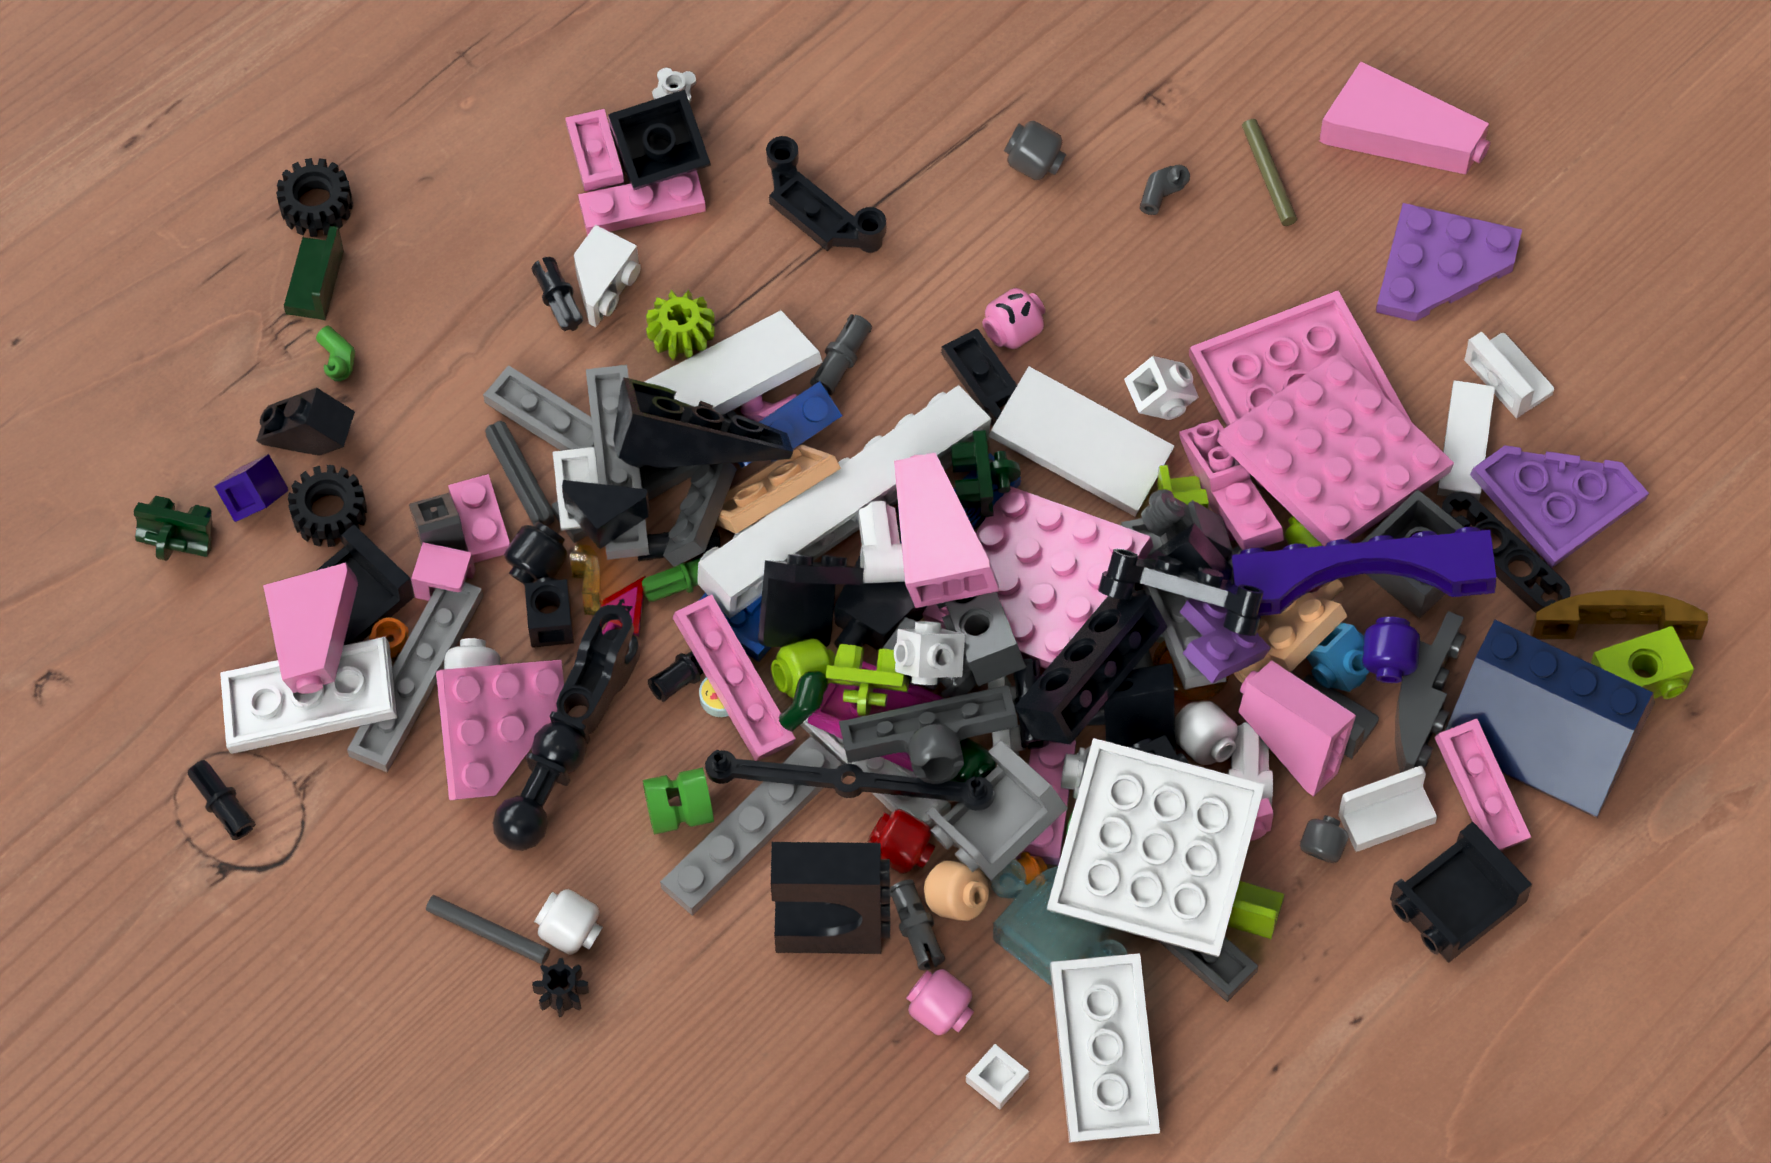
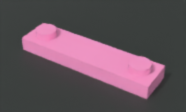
[673,595,796,761]

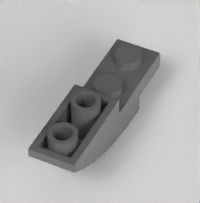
[1395,611,1466,773]

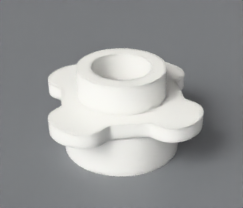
[652,68,696,103]
[1061,747,1087,799]

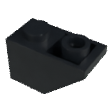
[256,388,355,456]

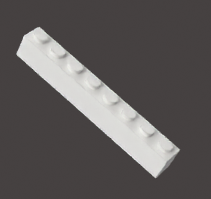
[698,385,991,619]

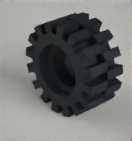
[276,158,353,237]
[288,465,367,547]

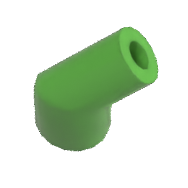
[316,326,355,381]

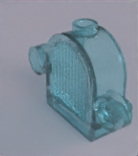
[990,860,1127,987]

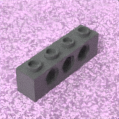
[937,592,1026,687]

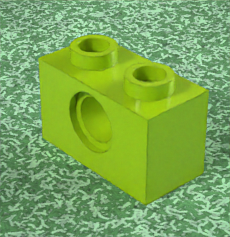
[1591,626,1694,699]

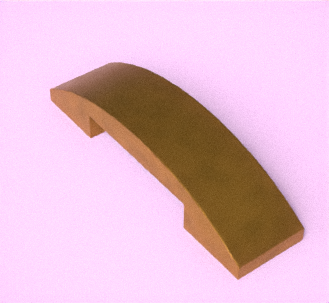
[1531,590,1708,640]

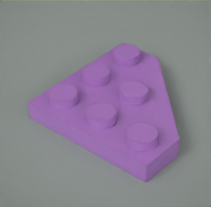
[1376,203,1522,321]
[1470,445,1649,568]

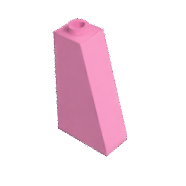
[1319,62,1490,174]
[894,453,999,608]

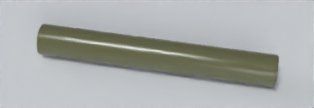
[1242,119,1297,226]

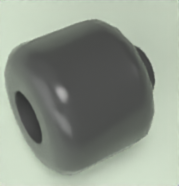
[1300,815,1348,863]

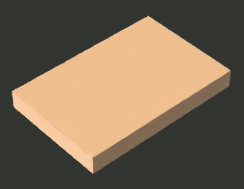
[715,444,841,534]

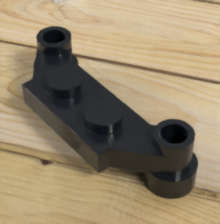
[766,136,886,253]
[1098,548,1264,636]

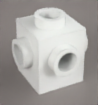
[1124,356,1199,420]
[894,621,965,685]

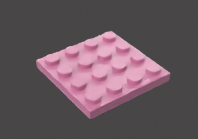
[1189,291,1411,488]
[1217,352,1454,546]
[923,486,1154,669]

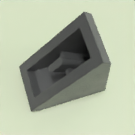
[409,493,466,551]

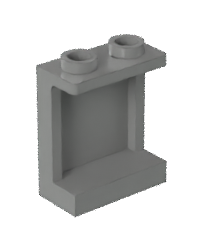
[926,740,1068,880]

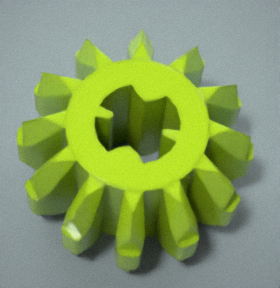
[646,289,715,361]

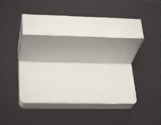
[1464,331,1554,419]
[1338,766,1437,852]

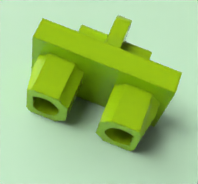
[825,644,910,716]

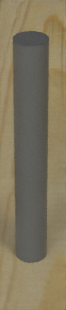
[426,895,550,964]

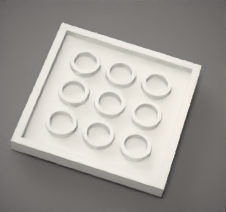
[1047,738,1265,957]

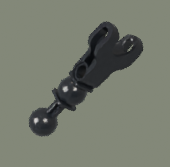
[492,605,640,851]

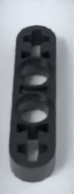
[1442,492,1571,613]

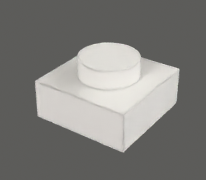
[966,1044,1029,1109]

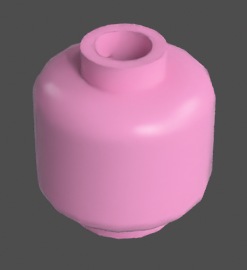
[906,969,974,1036]

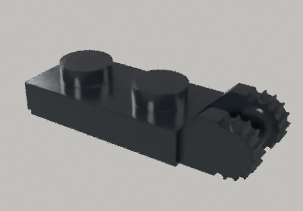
[941,328,1017,427]

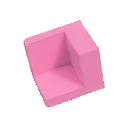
[411,542,475,601]

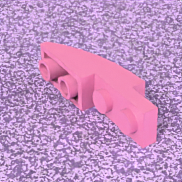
[1179,419,1284,550]

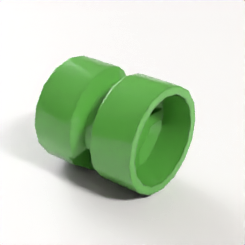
[643,767,714,835]

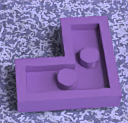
[1180,598,1271,683]

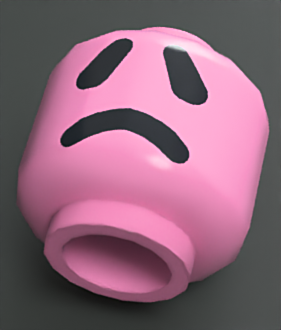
[982,288,1045,349]

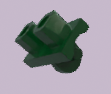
[951,430,1021,517]
[134,496,212,561]

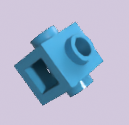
[1306,622,1369,692]

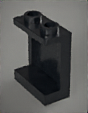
[316,525,415,646]
[1390,822,1532,963]

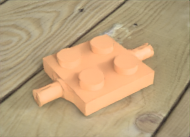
[1234,579,1348,683]

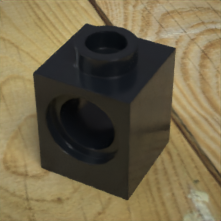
[524,577,574,648]

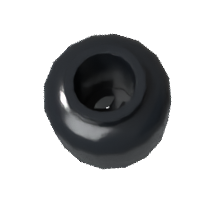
[504,522,567,585]

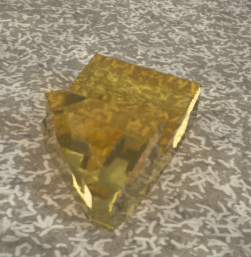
[570,544,602,615]

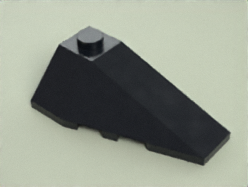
[613,377,793,468]

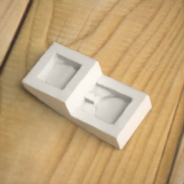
[553,447,598,531]

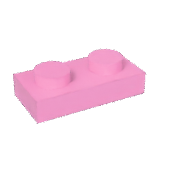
[565,109,624,192]
[448,474,510,563]

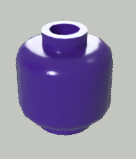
[1362,617,1420,683]

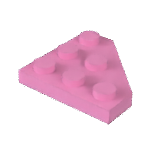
[436,660,564,800]

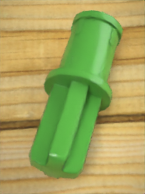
[641,558,701,602]

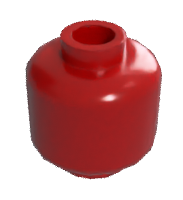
[867,809,935,874]

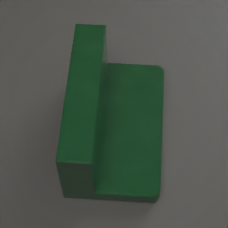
[284,226,344,320]

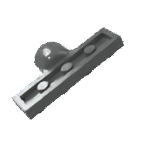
[839,685,1018,784]

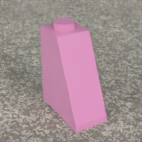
[263,562,358,694]
[1238,660,1356,796]

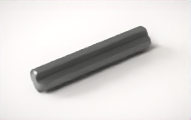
[485,421,555,526]

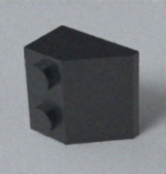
[608,90,711,190]

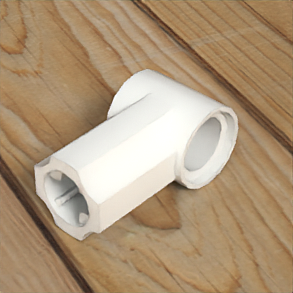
[858,501,905,584]
[1228,722,1273,807]

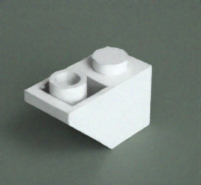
[574,225,641,327]

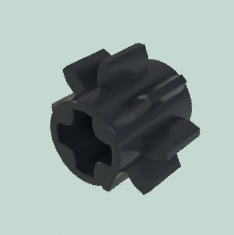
[532,958,589,1017]

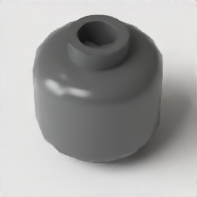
[1004,121,1066,180]

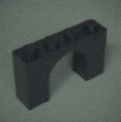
[770,842,890,954]

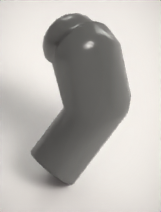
[1140,164,1190,215]

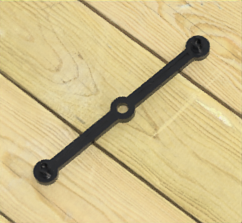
[705,750,994,811]

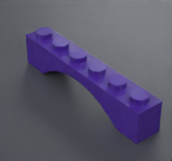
[1232,527,1496,616]

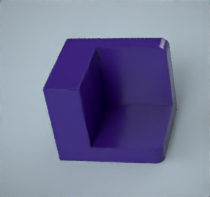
[214,454,288,522]

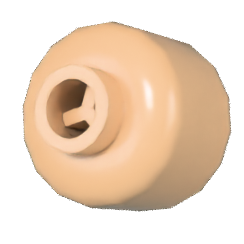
[924,861,989,921]

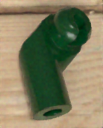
[779,671,828,731]

